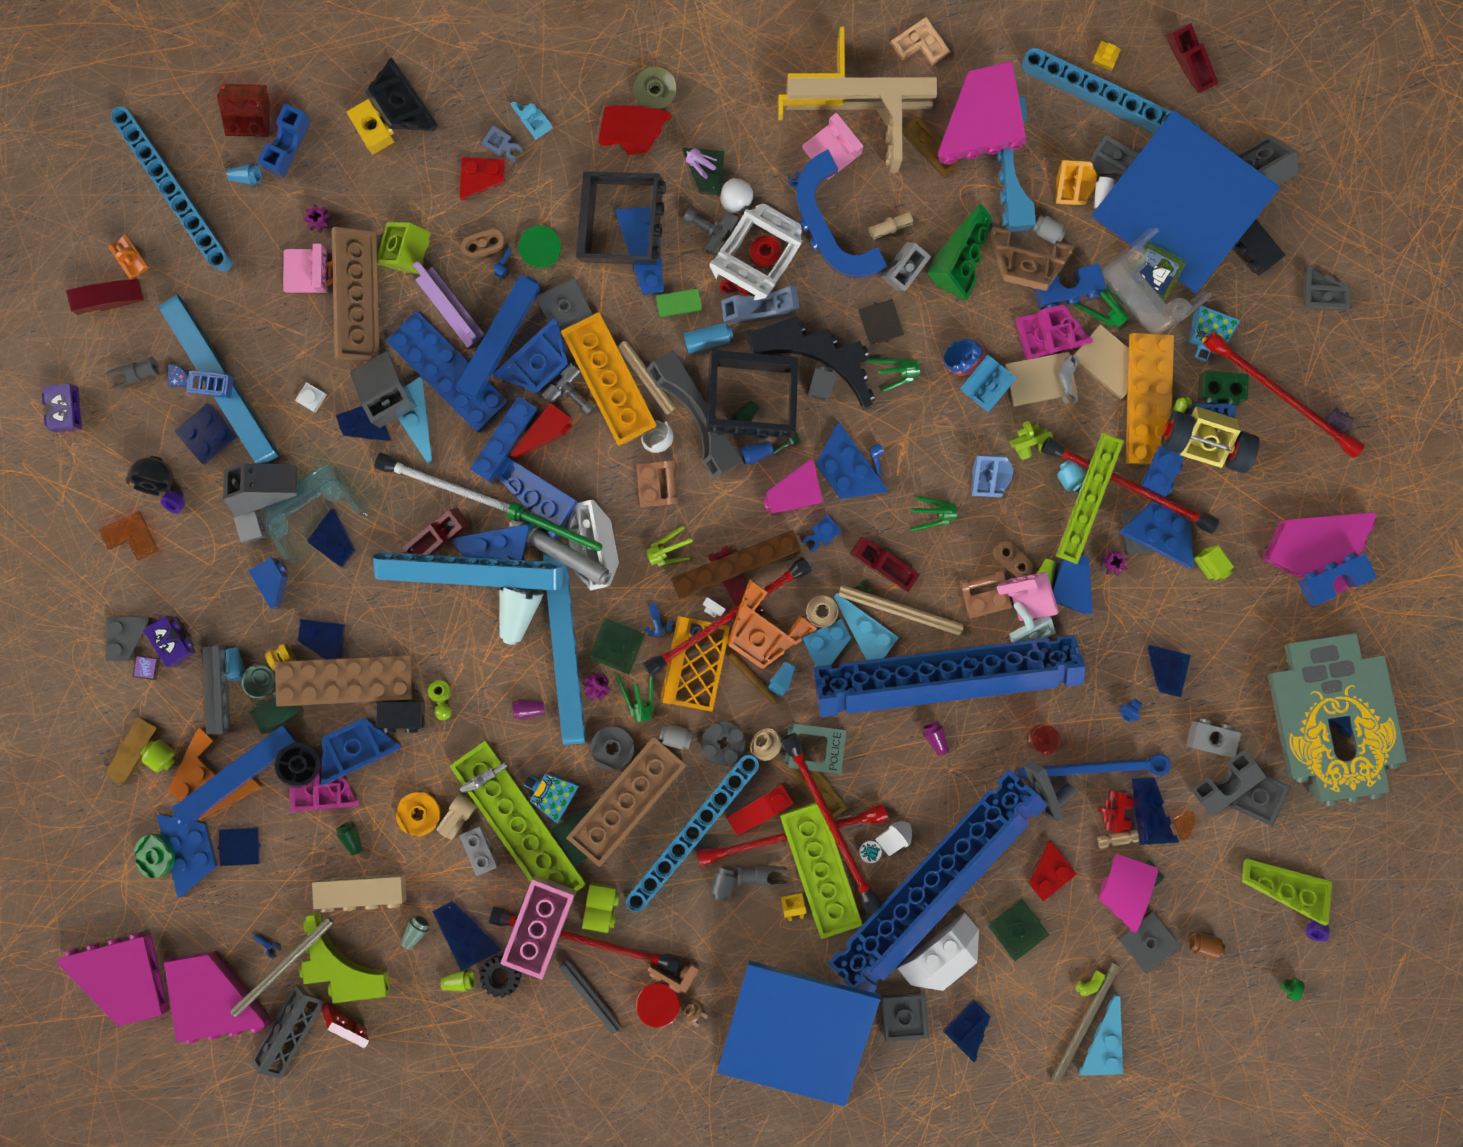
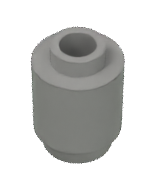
[1032,215,1066,244]
[659,723,693,750]

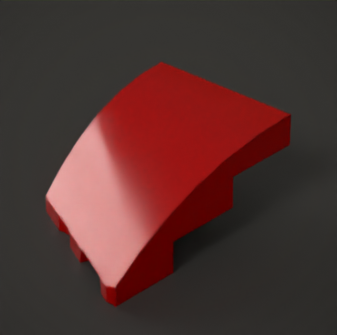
[598,105,672,155]

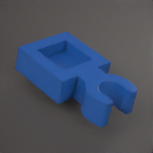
[802,515,842,553]

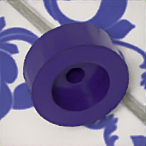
[161,491,185,514]
[1306,921,1330,941]

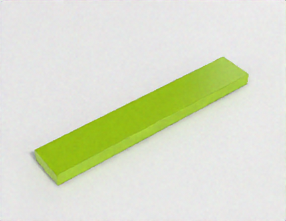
[1056,433,1124,564]

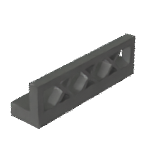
[202,646,231,734]
[251,984,325,1079]

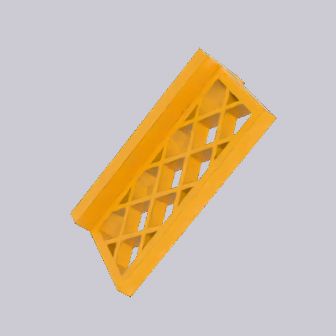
[660,616,730,712]

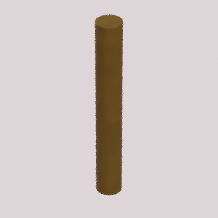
[727,652,778,704]

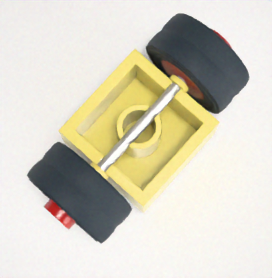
[1161,406,1259,473]

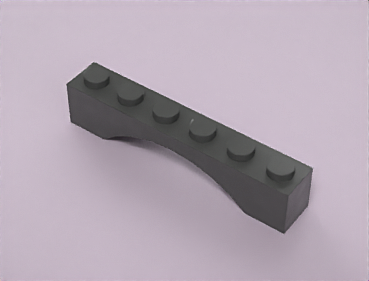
[646,351,742,480]

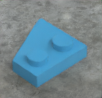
[802,619,851,666]

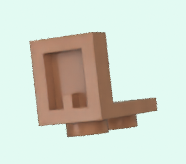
[647,961,699,993]

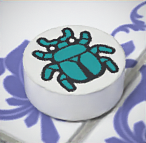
[859,840,882,863]

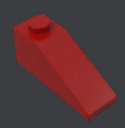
[510,403,573,459]
[726,783,794,836]

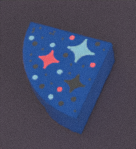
[168,364,189,387]

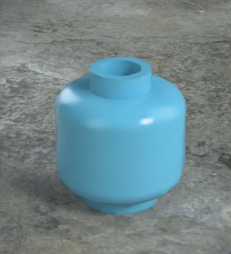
[1057,460,1087,493]

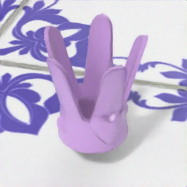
[686,148,717,179]

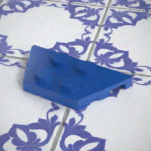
[493,318,569,394]
[815,422,888,500]
[1119,502,1194,569]
[452,523,531,560]
[321,718,402,786]
[157,814,218,898]

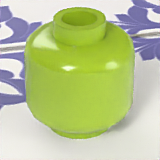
[140,740,176,773]

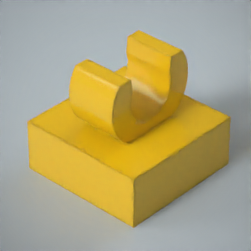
[1091,41,1121,71]
[781,893,806,921]

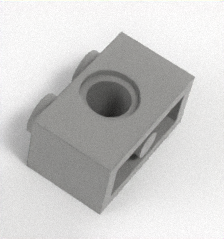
[881,242,931,292]
[1186,718,1241,758]
[459,824,500,876]

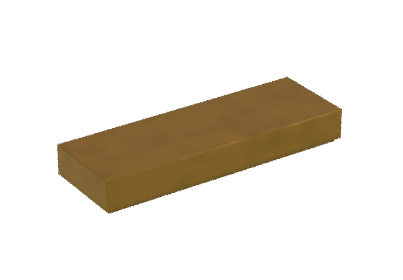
[902,116,961,178]
[105,717,159,785]
[790,755,848,818]

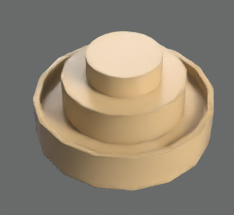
[806,595,838,628]
[750,728,782,761]

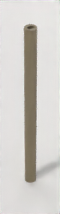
[230,917,334,1017]
[1051,962,1120,1084]

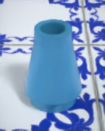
[227,163,262,186]
[224,648,246,681]
[768,662,795,696]

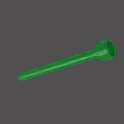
[507,502,603,551]

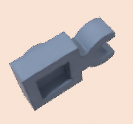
[481,125,522,162]

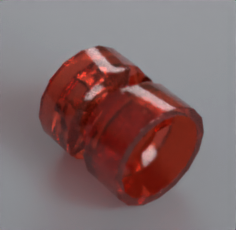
[1026,724,1061,754]

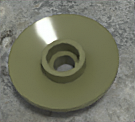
[634,66,677,109]

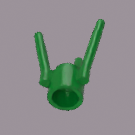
[1073,286,1130,328]
[867,358,920,392]
[910,496,957,531]
[616,674,655,722]

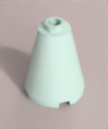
[499,587,543,645]

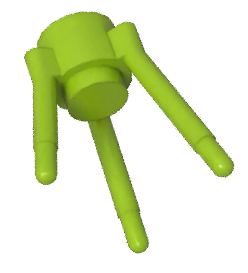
[646,526,693,567]

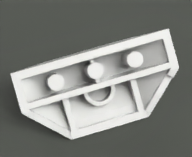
[567,500,619,590]
[897,912,979,991]

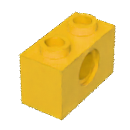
[346,99,394,155]

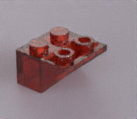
[217,84,270,137]

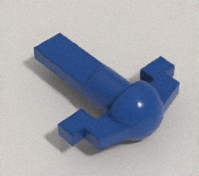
[643,603,674,637]

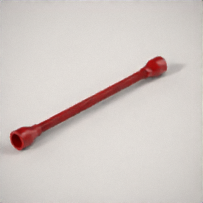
[1203,331,1365,458]
[696,804,888,867]

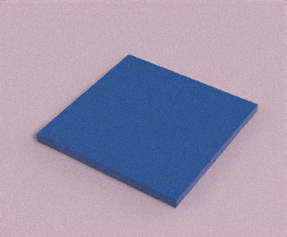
[1091,110,1281,294]
[717,960,880,1107]

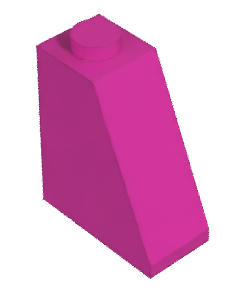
[763,460,823,515]

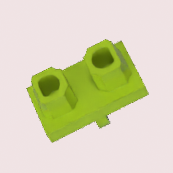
[1009,421,1054,460]

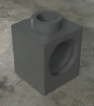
[808,367,836,402]

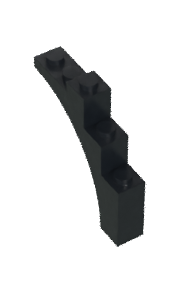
[747,316,875,411]

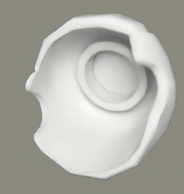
[720,178,753,214]
[641,420,674,453]

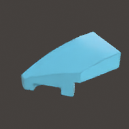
[510,102,553,140]

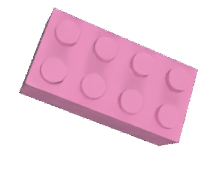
[500,875,577,980]

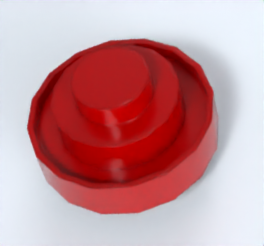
[750,235,781,268]

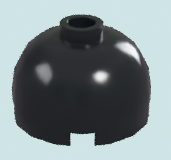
[126,456,173,496]
[274,743,320,788]

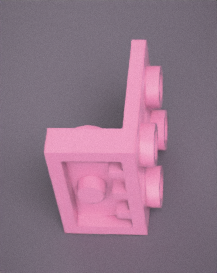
[802,112,864,180]
[283,244,328,293]
[997,572,1059,621]

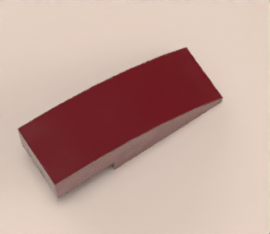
[1166,23,1219,94]
[66,279,144,315]
[401,507,470,555]
[849,537,920,592]

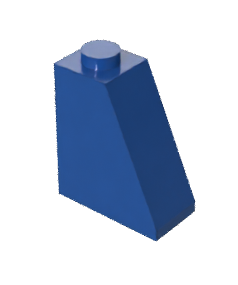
[1052,551,1093,615]

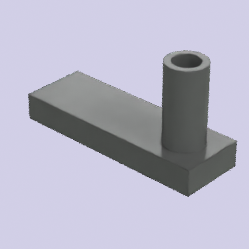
[1024,761,1076,822]

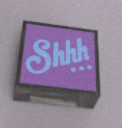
[132,655,160,680]

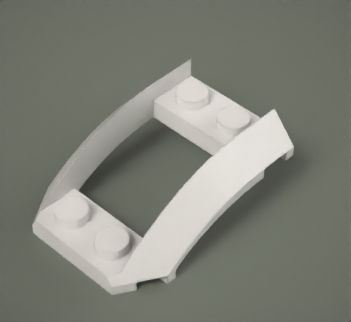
[709,204,803,300]

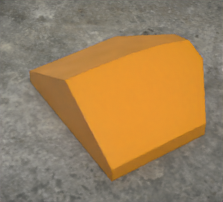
[1055,159,1097,205]

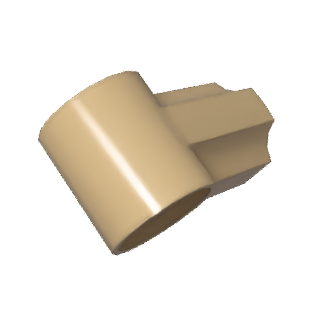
[436,793,477,840]

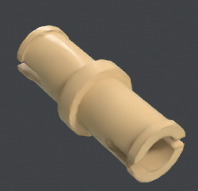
[868,212,913,240]

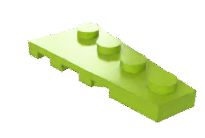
[1241,859,1332,926]

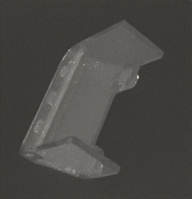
[1102,228,1213,334]

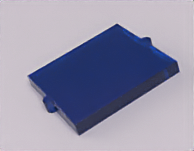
[217,827,261,866]

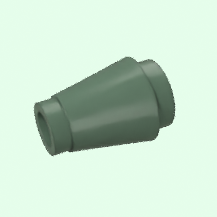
[400,915,430,950]

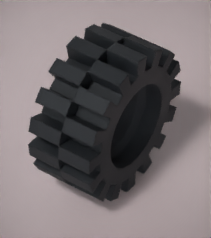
[480,954,522,998]

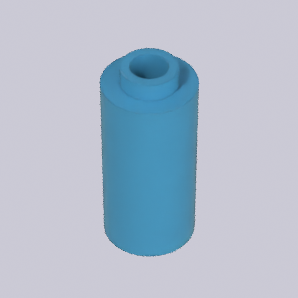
[683,322,733,354]

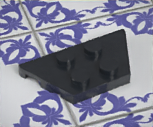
[366,58,438,131]

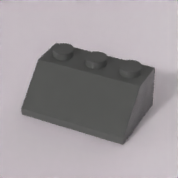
[1236,135,1299,185]

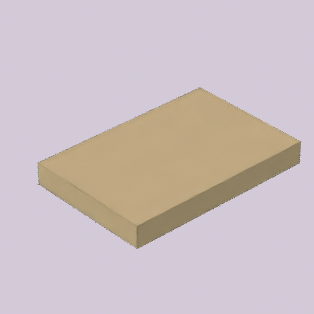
[1074,325,1129,400]
[1004,352,1078,407]

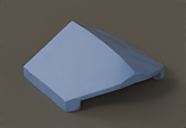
[971,454,1014,497]

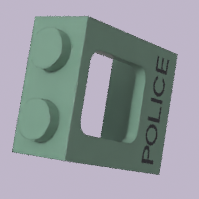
[784,723,847,774]

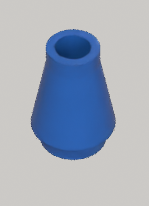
[739,441,773,465]

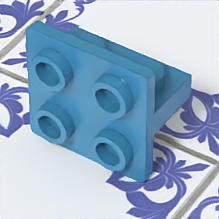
[960,355,1016,412]

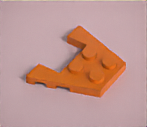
[727,579,817,669]
[168,727,262,820]

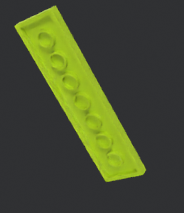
[449,740,587,892]

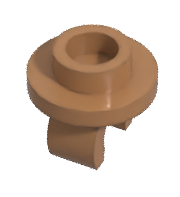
[683,1002,708,1027]

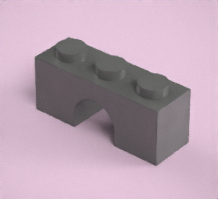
[1190,750,1266,817]

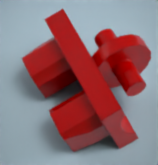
[1097,790,1134,833]

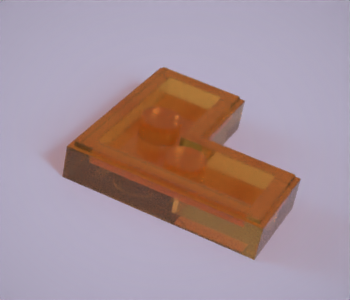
[99,511,159,560]

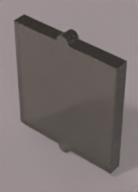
[858,299,904,346]

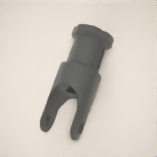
[105,357,160,388]
[737,865,787,885]

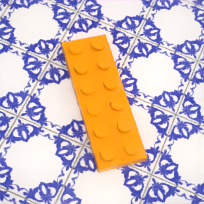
[561,312,657,447]
[1125,333,1174,465]

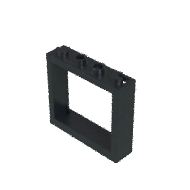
[576,171,666,265]
[706,350,798,440]

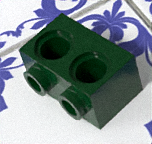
[1198,371,1249,406]

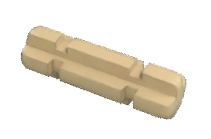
[1097,829,1141,849]

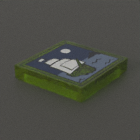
[1126,241,1187,301]

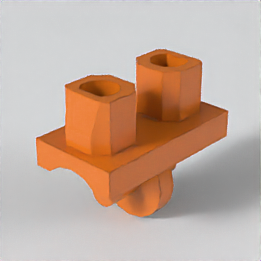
[108,234,150,280]

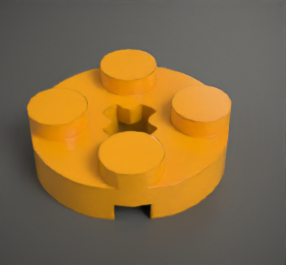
[396,792,441,836]

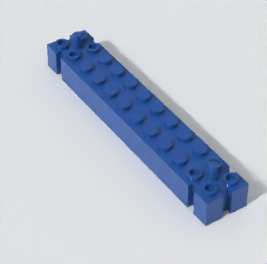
[813,635,1085,717]
[828,769,1047,993]

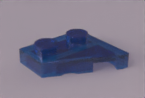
[336,406,392,442]
[306,508,356,568]
[298,619,346,660]
[1147,645,1191,698]
[943,999,991,1062]

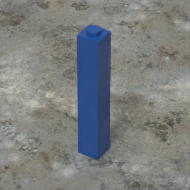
[456,275,540,402]
[171,725,298,826]

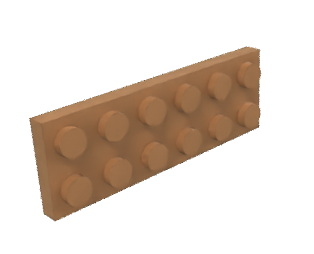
[332,227,379,361]
[275,655,412,707]
[566,737,687,867]

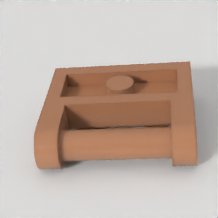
[636,461,679,508]
[959,570,1012,619]

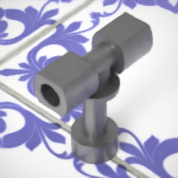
[682,207,738,258]
[542,363,598,418]

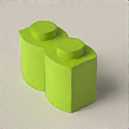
[1194,545,1235,581]
[582,882,620,933]

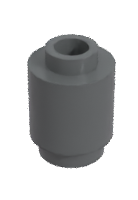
[710,867,736,901]

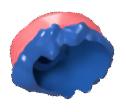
[943,338,986,376]

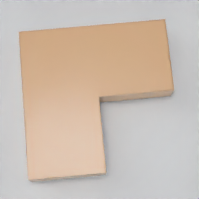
[890,17,951,66]

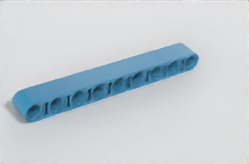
[1021,48,1201,134]
[111,106,233,272]
[158,294,279,464]
[372,552,563,590]
[543,553,586,746]
[626,754,759,912]

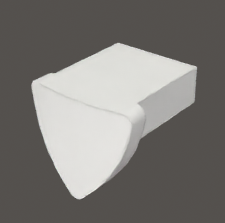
[875,821,912,856]

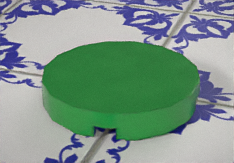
[518,225,561,269]
[134,833,175,878]

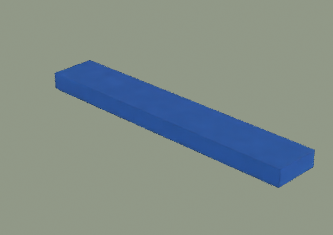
[1015,759,1151,778]

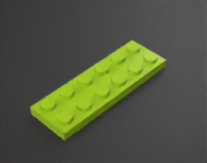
[780,802,862,939]

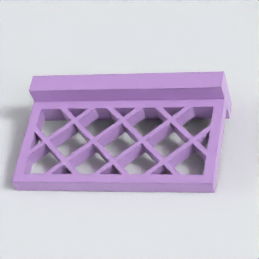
[413,261,485,349]

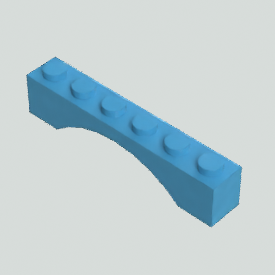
[996,97,1036,232]

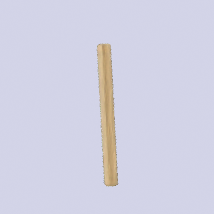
[838,585,963,635]

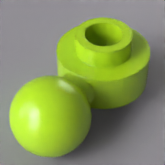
[428,680,452,720]

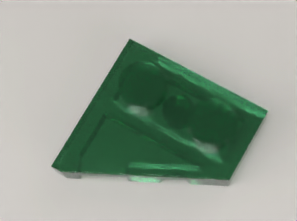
[683,147,725,196]

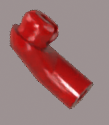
[719,279,750,296]

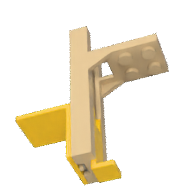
[778,27,937,173]

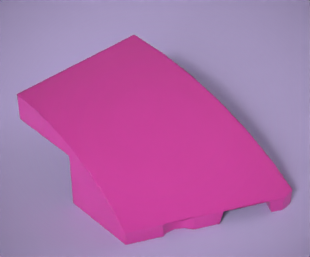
[1015,304,1093,360]
[289,764,359,812]
[1098,854,1159,933]

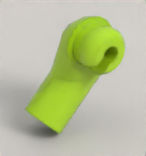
[1172,397,1193,413]
[1075,970,1106,996]

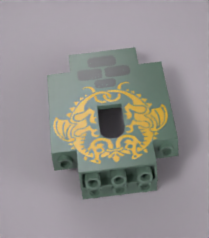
[1267,633,1407,806]

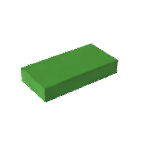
[656,289,702,318]

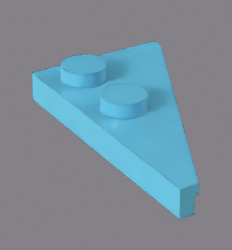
[398,377,432,463]
[834,593,899,660]
[1079,994,1123,1075]

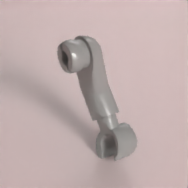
[1058,355,1079,404]

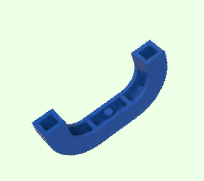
[797,149,887,278]

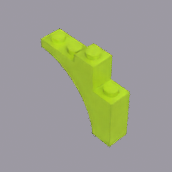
[299,912,390,1003]

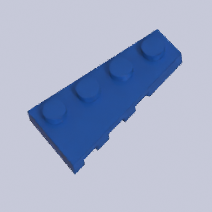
[615,207,664,295]
[496,457,579,539]

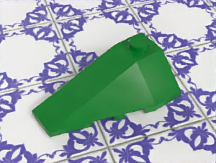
[927,204,992,300]

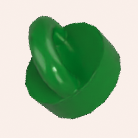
[1281,978,1305,1002]

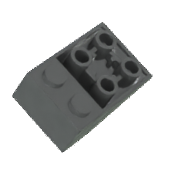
[350,351,417,428]
[223,463,297,517]

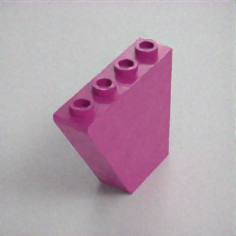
[938,61,1026,164]
[1262,512,1377,594]
[57,931,169,1026]
[164,951,271,1044]

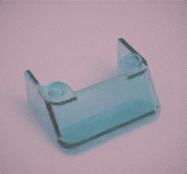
[262,464,368,562]

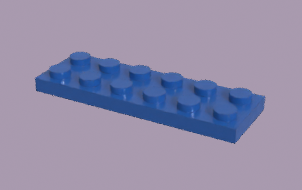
[386,311,509,433]

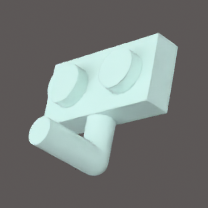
[1009,601,1056,642]

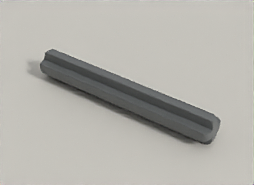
[559,959,622,1034]

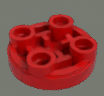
[636,982,680,1028]

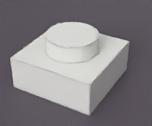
[295,382,327,413]
[702,597,726,618]

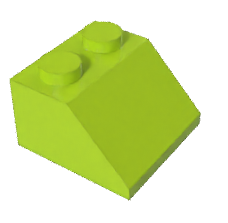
[377,222,431,274]

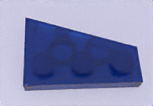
[1132,777,1179,845]
[432,900,501,971]

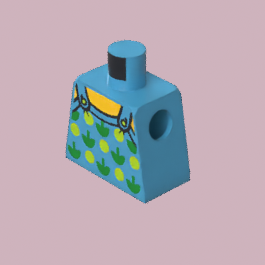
[1188,306,1240,362]
[524,772,580,823]

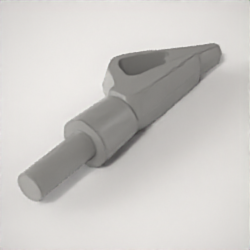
[460,762,507,792]

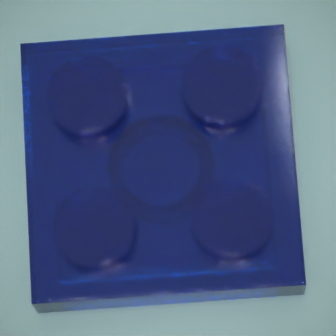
[174,403,238,465]

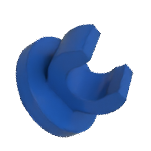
[1119,698,1142,722]

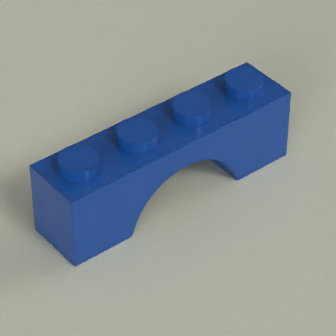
[470,396,539,484]

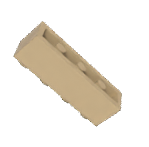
[312,874,407,912]

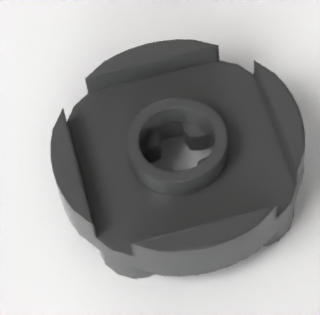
[702,721,745,765]
[590,726,635,770]

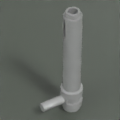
[509,520,611,585]

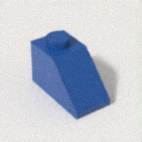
[249,557,288,609]

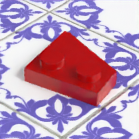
[322,1002,369,1048]

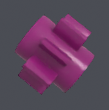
[303,204,333,233]
[1100,549,1129,576]
[582,673,611,701]

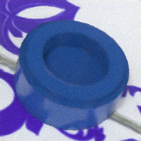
[1148,753,1171,776]

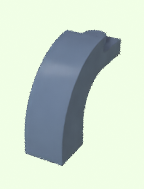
[721,286,800,322]

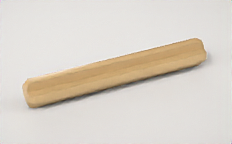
[618,341,675,415]

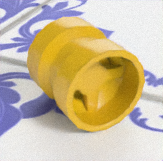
[265,643,296,672]

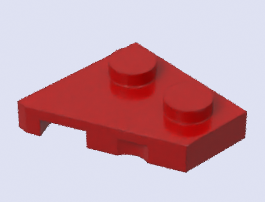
[459,157,506,200]
[1028,840,1077,902]

